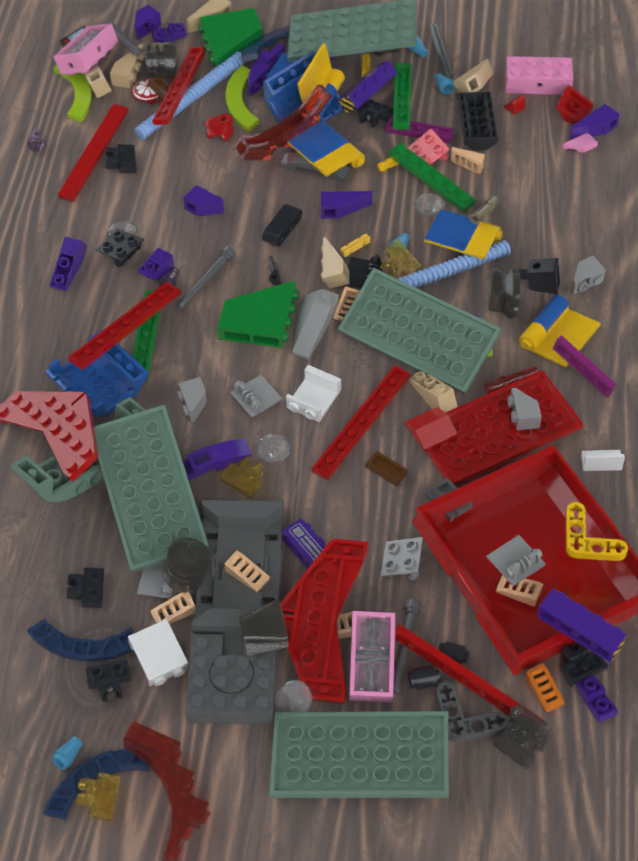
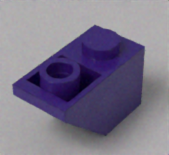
[134,5,161,40]
[183,185,224,216]
[137,248,174,280]

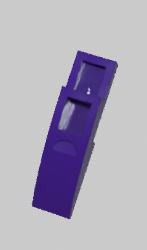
[248,43,285,96]
[183,438,252,481]

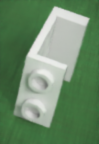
[286,365,341,422]
[128,619,188,687]

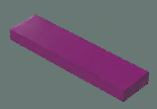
[386,117,454,144]
[553,335,617,398]

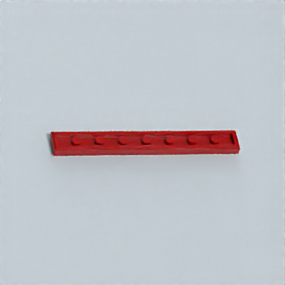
[152,46,206,125]
[58,104,129,202]
[68,282,180,370]
[312,365,410,481]
[395,624,543,733]

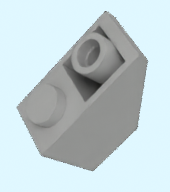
[572,255,606,294]
[177,377,207,423]
[508,388,541,430]

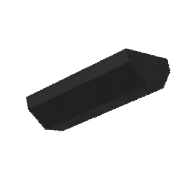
[458,91,498,151]

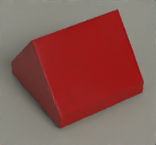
[504,95,526,115]

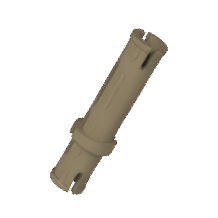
[470,195,499,224]

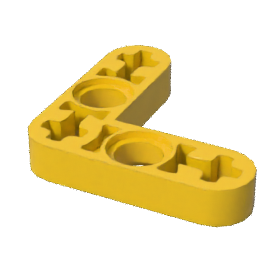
[566,502,628,561]

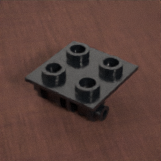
[96,228,144,267]
[347,254,385,288]

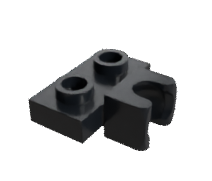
[358,99,394,127]
[105,144,137,173]
[66,567,104,608]
[560,642,608,687]
[85,659,131,702]

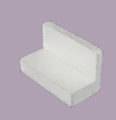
[581,450,625,471]

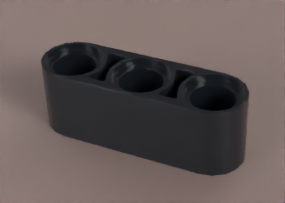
[262,204,302,247]

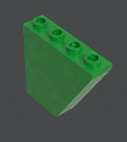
[198,8,263,68]
[217,281,299,348]

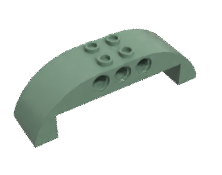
[11,397,146,502]

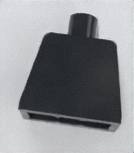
[518,258,560,295]

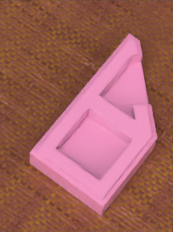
[562,133,598,153]

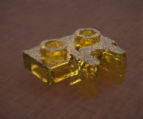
[380,239,421,278]
[220,456,264,499]
[74,772,121,822]

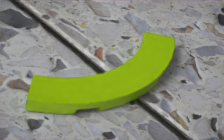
[53,64,92,123]
[226,65,259,132]

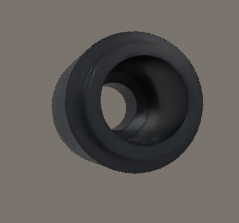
[438,641,469,665]
[408,665,440,690]

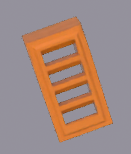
[524,663,565,713]

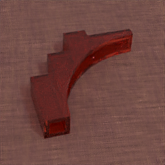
[233,84,332,160]
[123,721,211,861]

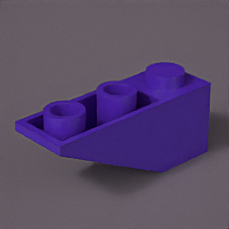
[569,104,620,140]
[321,191,373,219]
[49,236,87,291]

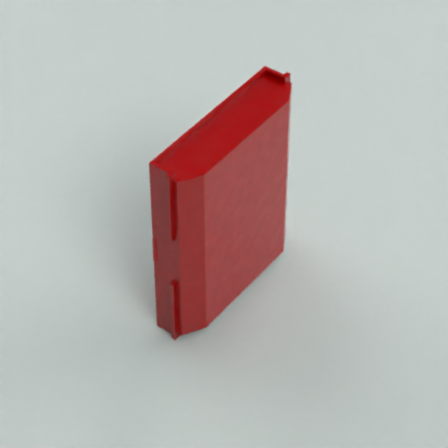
[412,444,638,676]

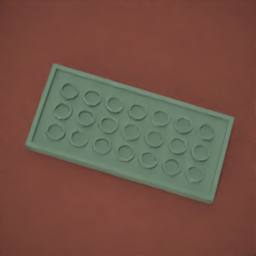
[287,0,417,62]
[338,268,502,394]
[94,404,209,572]
[270,711,449,798]

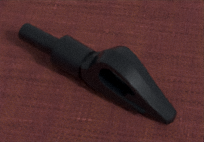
[268,256,282,286]

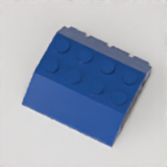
[263,50,343,137]
[45,329,149,417]

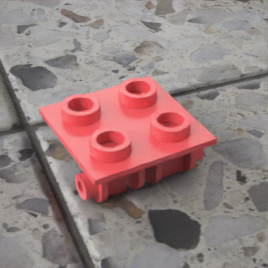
[408,129,450,165]

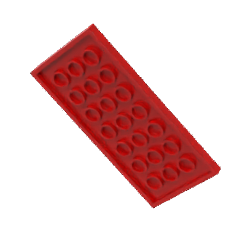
[425,370,583,486]

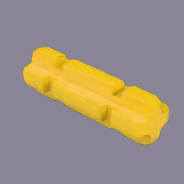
[361,53,370,78]
[377,157,399,172]
[340,234,371,257]

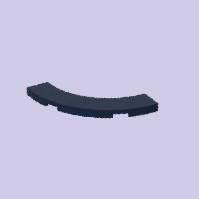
[241,26,290,62]
[27,619,135,662]
[43,747,155,820]

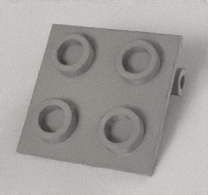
[230,375,283,418]
[487,535,546,586]
[381,537,423,580]
[137,556,185,599]

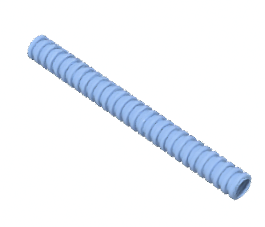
[134,52,245,140]
[398,240,511,288]

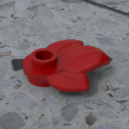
[204,114,233,141]

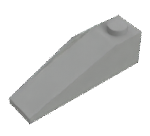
[292,289,339,360]

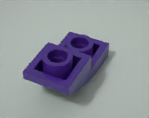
[151,23,187,43]
[575,674,617,723]

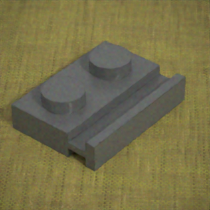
[425,478,473,522]

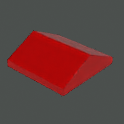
[556,85,594,124]
[404,407,457,452]

